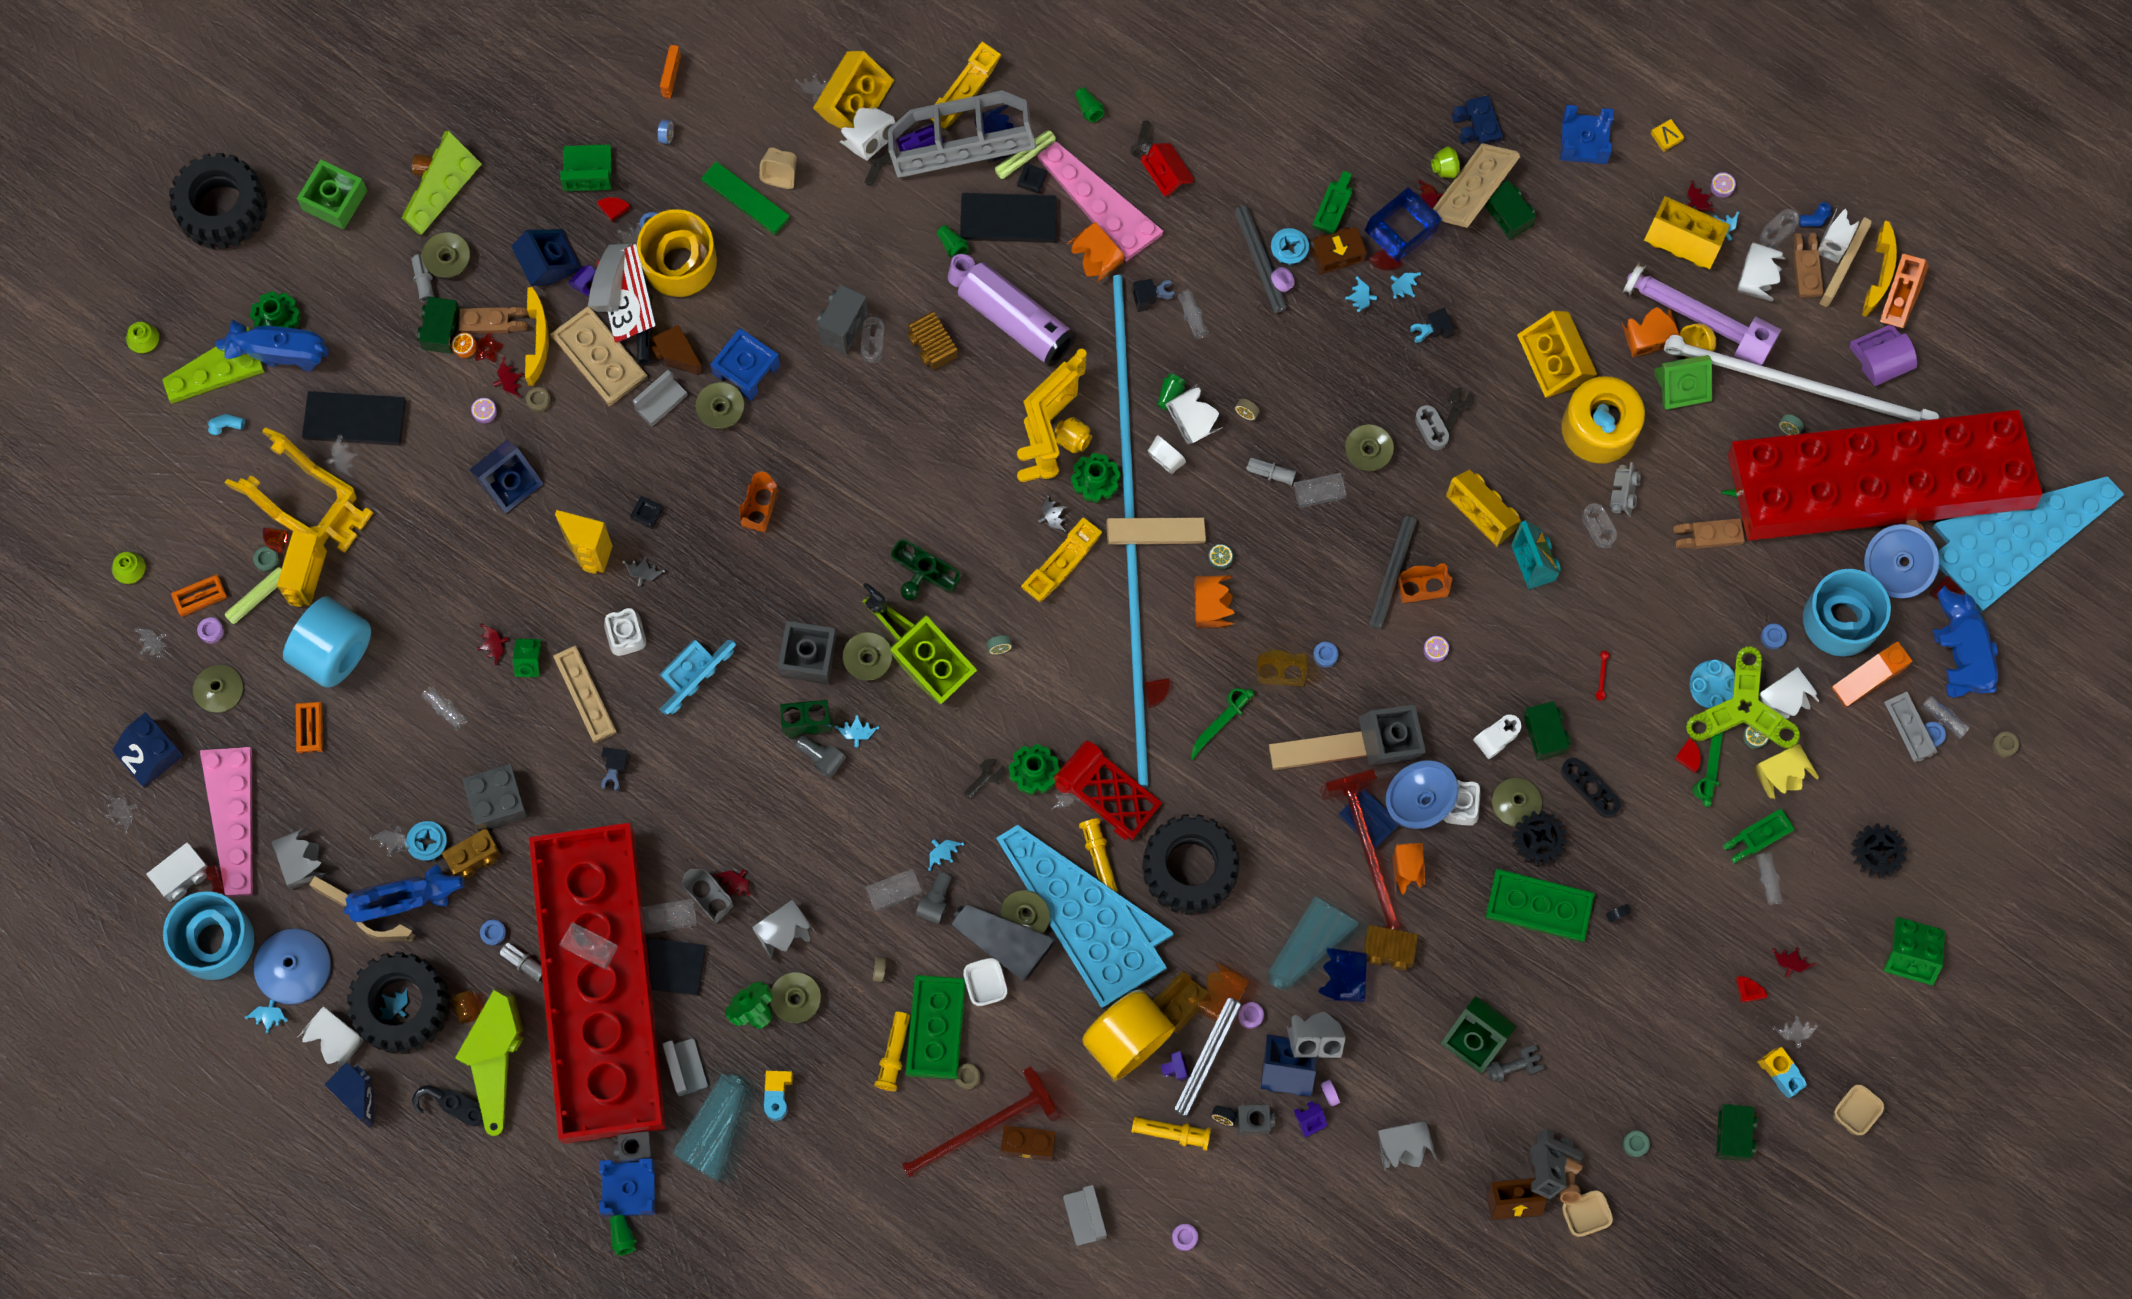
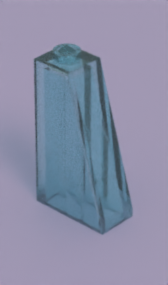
[1267,896,1359,990]
[673,1073,746,1183]

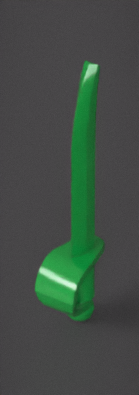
[1190,688,1254,760]
[1692,732,1723,807]

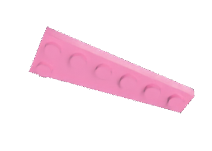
[1038,142,1163,262]
[200,747,253,897]

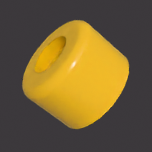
[637,209,717,297]
[1562,376,1645,464]
[1082,990,1176,1081]

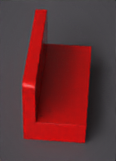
[1140,143,1195,196]

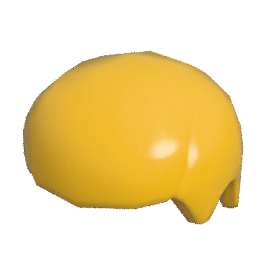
[1679,323,1716,359]

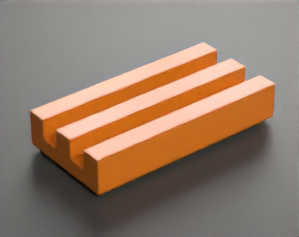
[660,45,681,99]
[171,574,228,617]
[296,702,323,754]

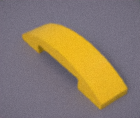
[929,42,1001,130]
[1862,221,1897,317]
[525,287,549,386]
[1021,517,1102,602]

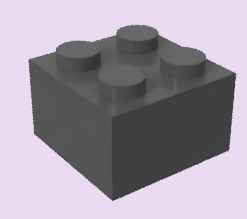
[816,284,868,355]
[778,621,837,684]
[1358,704,1426,766]
[462,764,528,831]

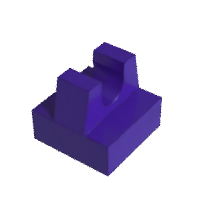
[568,265,596,296]
[1161,1051,1190,1082]
[1294,1101,1328,1138]

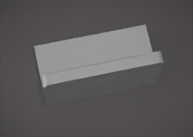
[633,370,688,427]
[662,1039,708,1096]
[1063,1185,1107,1246]

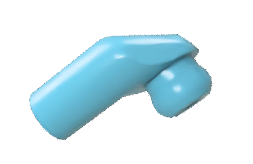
[1593,404,1616,433]
[208,414,245,435]

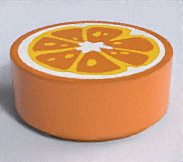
[451,332,477,358]

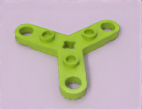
[1686,646,1800,748]

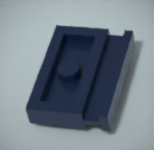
[1338,789,1400,850]

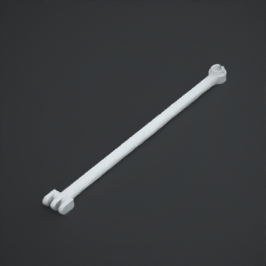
[1664,335,1939,422]

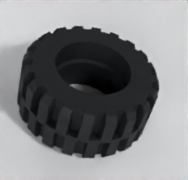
[169,153,267,249]
[1142,814,1240,915]
[347,952,450,1054]

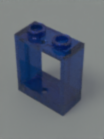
[1364,187,1442,262]

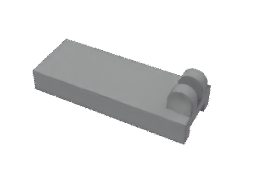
[1884,692,1937,762]

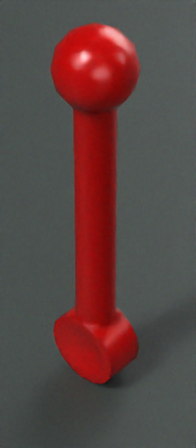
[1595,650,1610,701]

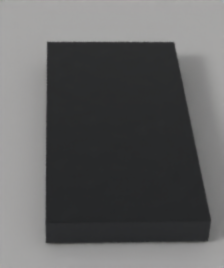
[960,193,1057,243]
[302,391,406,446]
[646,938,706,996]

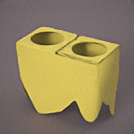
[1753,744,1819,799]

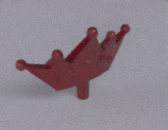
[1415,179,1444,218]
[1686,180,1715,211]
[493,357,524,397]
[477,623,509,665]
[713,869,750,896]
[1772,947,1816,978]

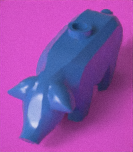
[216,320,329,372]
[1933,585,1998,698]
[344,864,464,923]

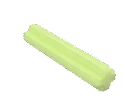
[995,130,1055,179]
[225,567,282,624]

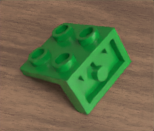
[560,144,612,192]
[1883,917,1945,986]

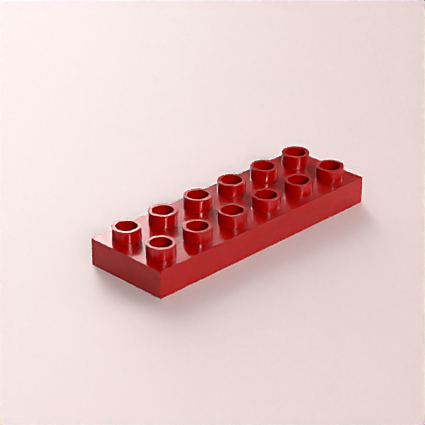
[1728,410,2043,541]
[529,823,666,1144]

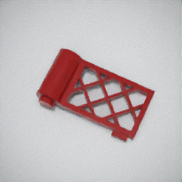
[1054,741,1162,841]

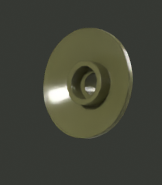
[422,232,470,278]
[696,382,744,429]
[1345,424,1394,471]
[843,632,892,681]
[193,665,243,713]
[1492,778,1542,827]
[1001,890,1050,933]
[770,972,821,1023]

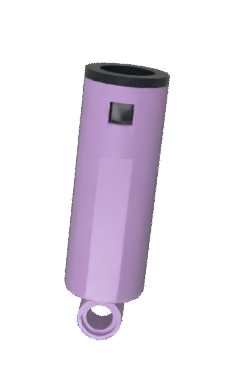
[947,254,1076,367]

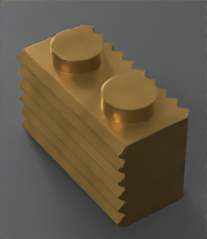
[907,311,958,370]
[1361,925,1418,971]

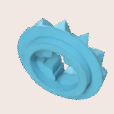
[1271,228,1309,266]
[406,821,447,861]

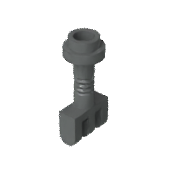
[1486,1045,1546,1082]

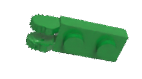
[1723,808,1795,864]

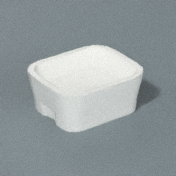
[1147,435,1186,474]
[604,608,646,656]
[1443,780,1481,826]
[964,958,1007,1006]

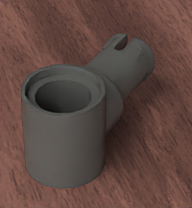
[795,735,846,778]
[915,872,952,925]

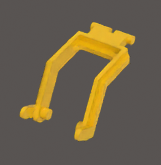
[1017,349,1086,482]
[224,427,373,553]

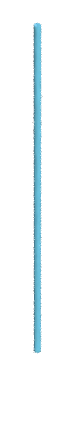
[1113,275,1148,787]

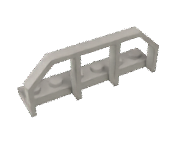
[888,90,1036,178]

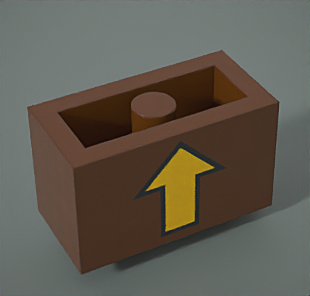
[1310,227,1366,275]
[1001,1125,1055,1161]
[1487,1178,1547,1220]

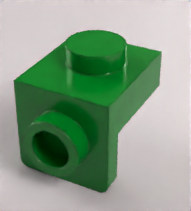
[512,639,542,677]

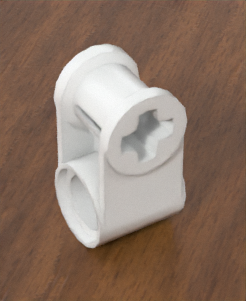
[1473,715,1521,759]

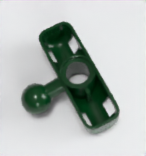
[891,539,960,601]

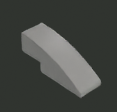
[588,244,632,312]

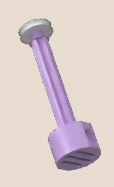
[1623,262,1782,366]

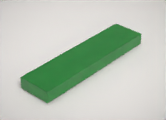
[701,162,790,235]

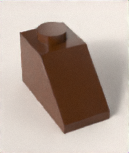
[652,325,703,375]

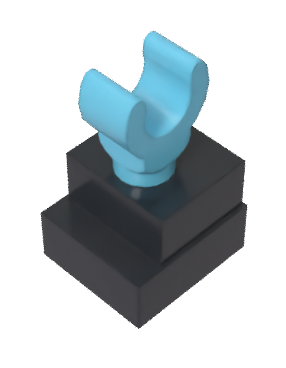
[1410,307,1454,343]

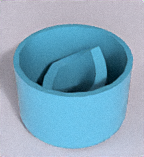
[1803,569,1891,657]
[283,596,371,688]
[163,891,254,980]

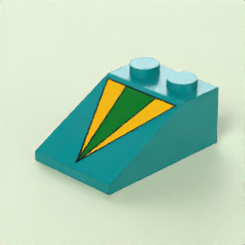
[1511,521,1560,590]

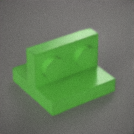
[1655,355,1712,410]

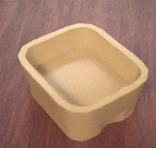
[760,148,796,189]
[1833,1085,1884,1135]
[1562,1191,1613,1237]

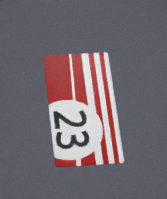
[596,244,655,343]

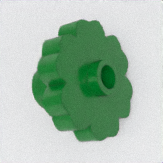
[250,291,301,328]
[1071,453,1120,503]
[1009,744,1060,795]
[725,981,773,1029]

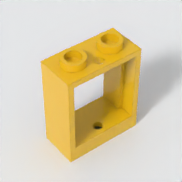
[277,530,327,607]

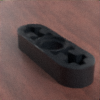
[1561,758,1621,818]

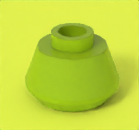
[1431,146,1460,178]
[126,322,159,353]
[112,551,146,584]

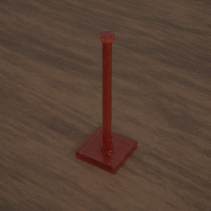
[1320,769,1401,930]
[902,1066,1061,1177]

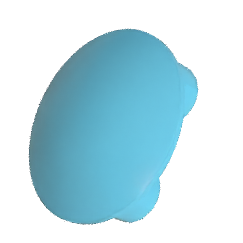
[1690,660,1735,709]

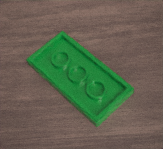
[1485,869,1595,943]
[906,975,966,1080]

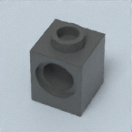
[1237,1105,1275,1135]
[614,1131,653,1163]

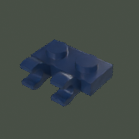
[1451,95,1503,146]

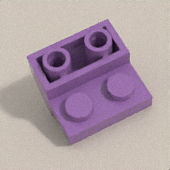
[1849,325,1917,386]

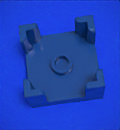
[1560,105,1614,164]
[710,328,780,401]
[600,1159,655,1217]

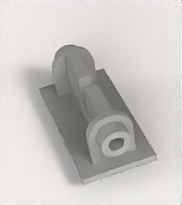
[1610,462,1641,517]

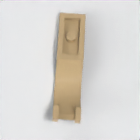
[309,876,416,942]

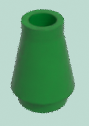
[1074,87,1105,123]
[936,225,969,258]
[1156,373,1186,411]
[609,1214,637,1256]

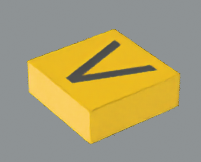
[1650,119,1684,152]

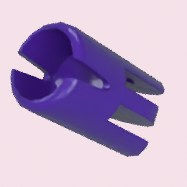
[897,124,945,152]

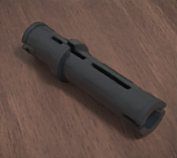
[636,293,654,365]

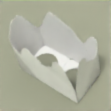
[839,107,895,161]
[1817,208,1859,263]
[1737,243,1785,301]
[1165,385,1223,444]
[1759,667,1819,719]
[298,1006,364,1071]

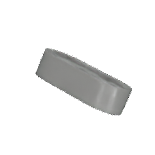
[1415,405,1449,450]

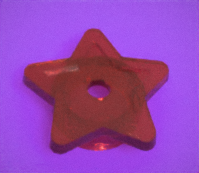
[475,333,503,362]

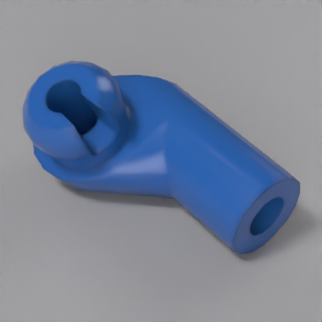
[1799,202,1831,227]

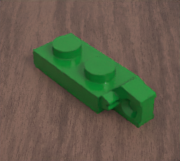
[1312,170,1353,235]

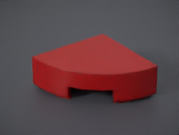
[597,197,631,222]
[1675,738,1701,773]
[1736,976,1767,1003]

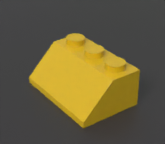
[813,51,894,129]
[1644,196,1730,269]
[1517,311,1597,398]
[1446,469,1521,547]
[555,510,613,574]

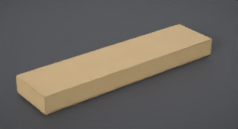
[1819,217,1872,307]
[1106,518,1206,544]
[553,645,617,744]
[1268,731,1367,770]

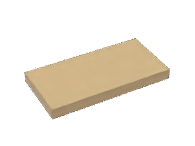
[1429,143,1520,228]
[550,306,648,407]

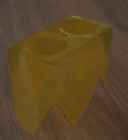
[1257,649,1308,687]

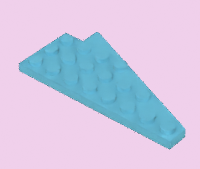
[1932,476,2124,613]
[996,825,1174,1009]

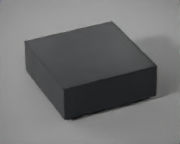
[1017,163,1048,194]
[630,496,664,529]

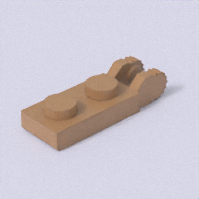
[1793,233,1823,298]
[459,307,528,334]
[1673,518,1745,549]

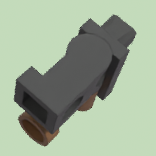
[1530,1129,1583,1204]

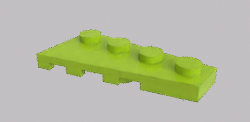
[402,131,481,235]
[162,327,264,404]

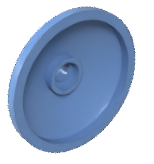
[1864,525,1940,598]
[1386,761,1459,829]
[254,929,331,1005]

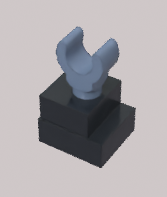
[1132,279,1175,312]
[601,747,630,792]

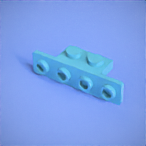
[659,640,737,715]

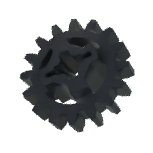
[1512,811,1567,866]
[1850,823,1907,879]

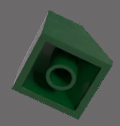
[1440,996,1517,1074]

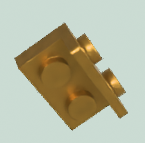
[442,828,502,880]
[1153,970,1212,1034]

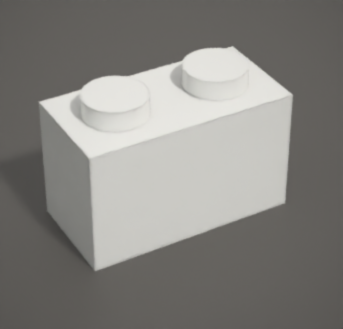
[146,842,211,902]

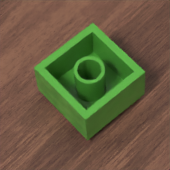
[297,159,367,230]

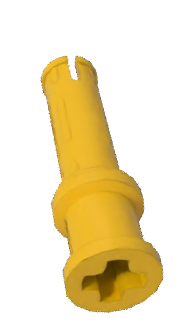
[1079,818,1118,892]
[874,1012,911,1091]
[1132,1116,1211,1151]

